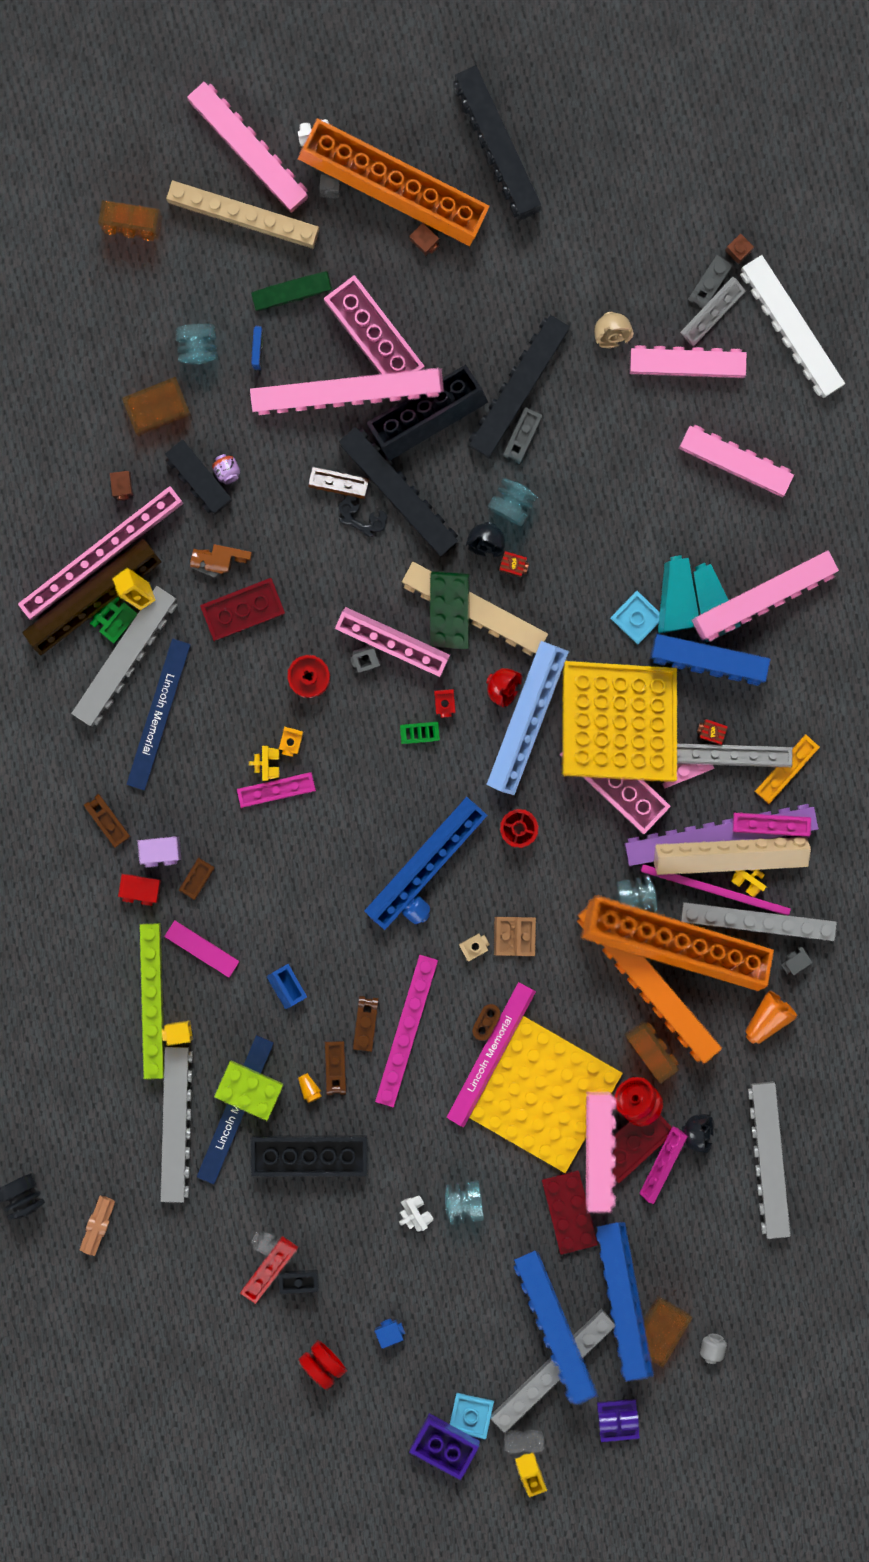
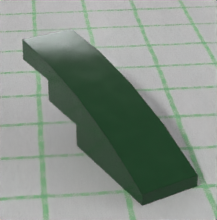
[251,271,332,311]

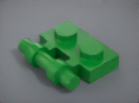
[90,597,137,644]

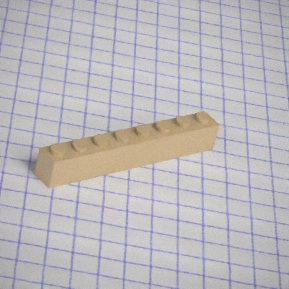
[166,180,319,249]
[402,562,548,656]
[654,837,811,875]

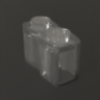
[504,1430,544,1453]

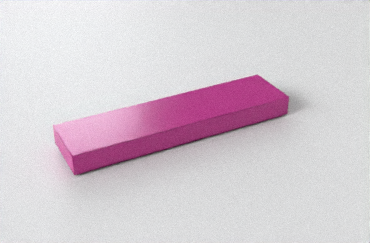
[237,772,316,808]
[733,813,811,837]
[164,920,240,977]
[639,1127,687,1204]

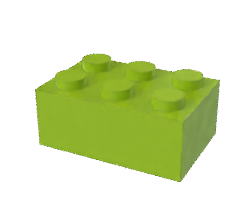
[214,1060,283,1120]

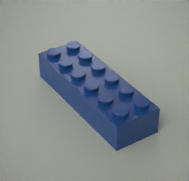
[650,634,770,686]

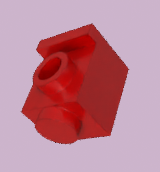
[434,689,455,718]

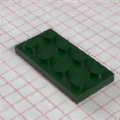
[430,572,470,649]

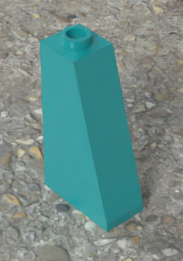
[658,555,699,634]
[692,563,741,643]

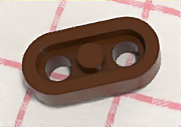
[472,1004,500,1041]

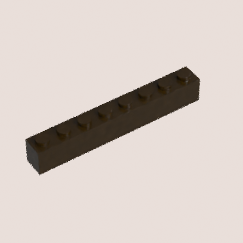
[22,538,162,656]

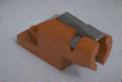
[190,544,252,577]

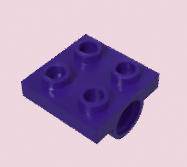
[597,1399,639,1442]

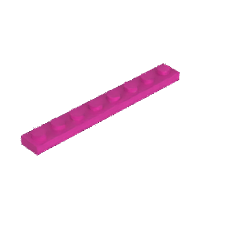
[375,955,438,1107]

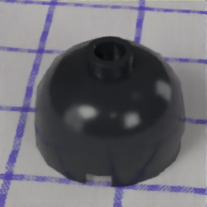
[466,522,505,557]
[681,1114,714,1153]

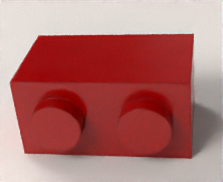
[118,874,161,906]

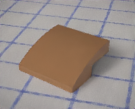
[494,917,536,956]

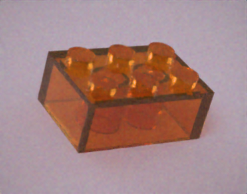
[98,200,162,241]
[122,377,191,436]
[624,1021,679,1084]
[643,1295,693,1367]

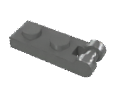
[688,255,733,309]
[503,407,543,464]

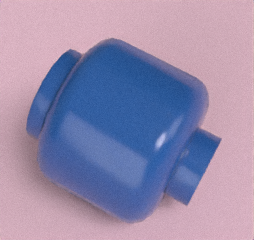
[402,895,430,924]

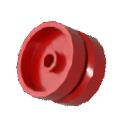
[287,655,330,698]
[614,1077,663,1127]
[298,1340,347,1390]

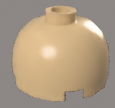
[594,312,634,348]

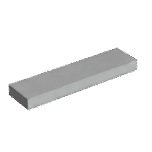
[680,277,745,346]

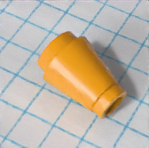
[298,1073,322,1103]

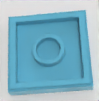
[610,591,660,645]
[450,1393,494,1439]

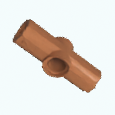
[80,1195,115,1256]

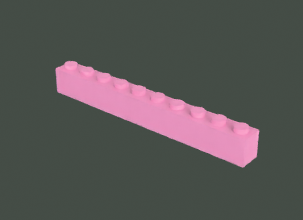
[250,368,444,415]
[18,486,184,621]

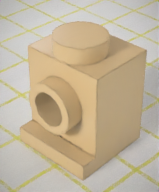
[459,933,490,962]

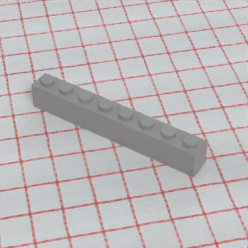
[71,586,178,727]
[680,902,837,941]
[161,1046,193,1202]
[748,1082,791,1239]
[491,1308,615,1433]

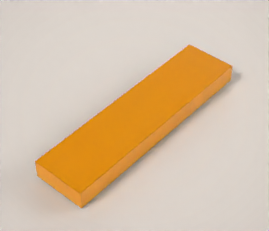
[754,734,820,804]

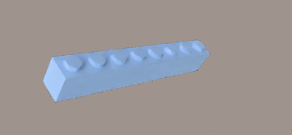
[487,641,569,795]

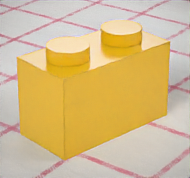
[113,568,155,610]
[162,1021,193,1045]
[515,1453,547,1497]

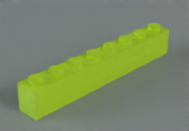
[140,923,165,1079]

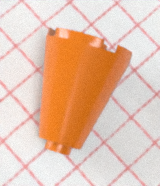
[745,991,797,1044]

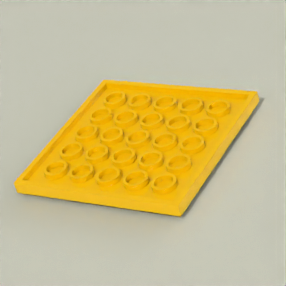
[562,661,677,782]
[469,1016,623,1173]

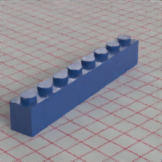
[364,797,488,930]
[596,1222,654,1381]
[514,1251,598,1405]

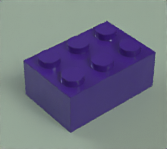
[410,1413,480,1480]

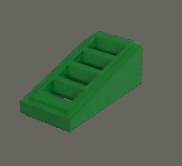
[400,722,440,744]

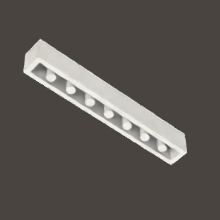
[740,255,845,398]

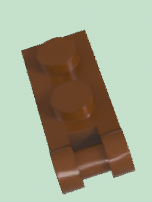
[84,794,131,848]
[353,996,379,1052]
[325,1041,346,1095]

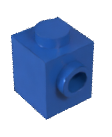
[375,1318,406,1349]

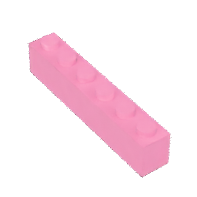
[630,345,747,378]
[679,425,794,497]
[335,607,450,677]

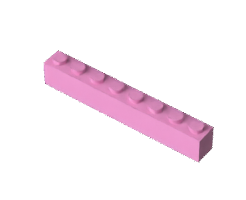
[187,82,308,213]
[692,550,839,641]

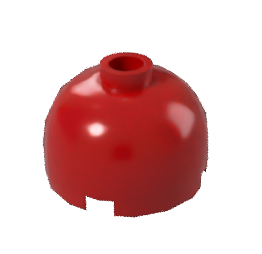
[486,668,522,707]
[500,809,538,848]

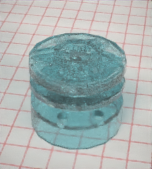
[175,324,218,364]
[487,478,538,526]
[616,875,657,914]
[445,1180,484,1225]

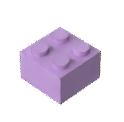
[138,837,181,867]

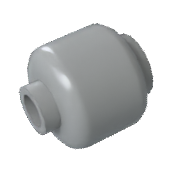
[700,1334,727,1364]

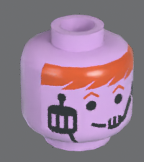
[212,454,240,484]

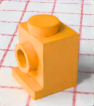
[279,727,304,757]

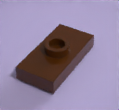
[179,857,215,900]

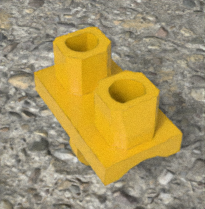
[249,746,279,781]
[731,869,766,897]

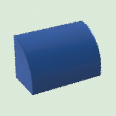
[266,964,307,1009]

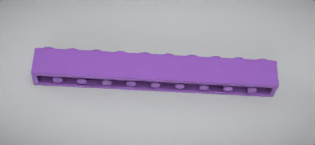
[624,804,818,866]

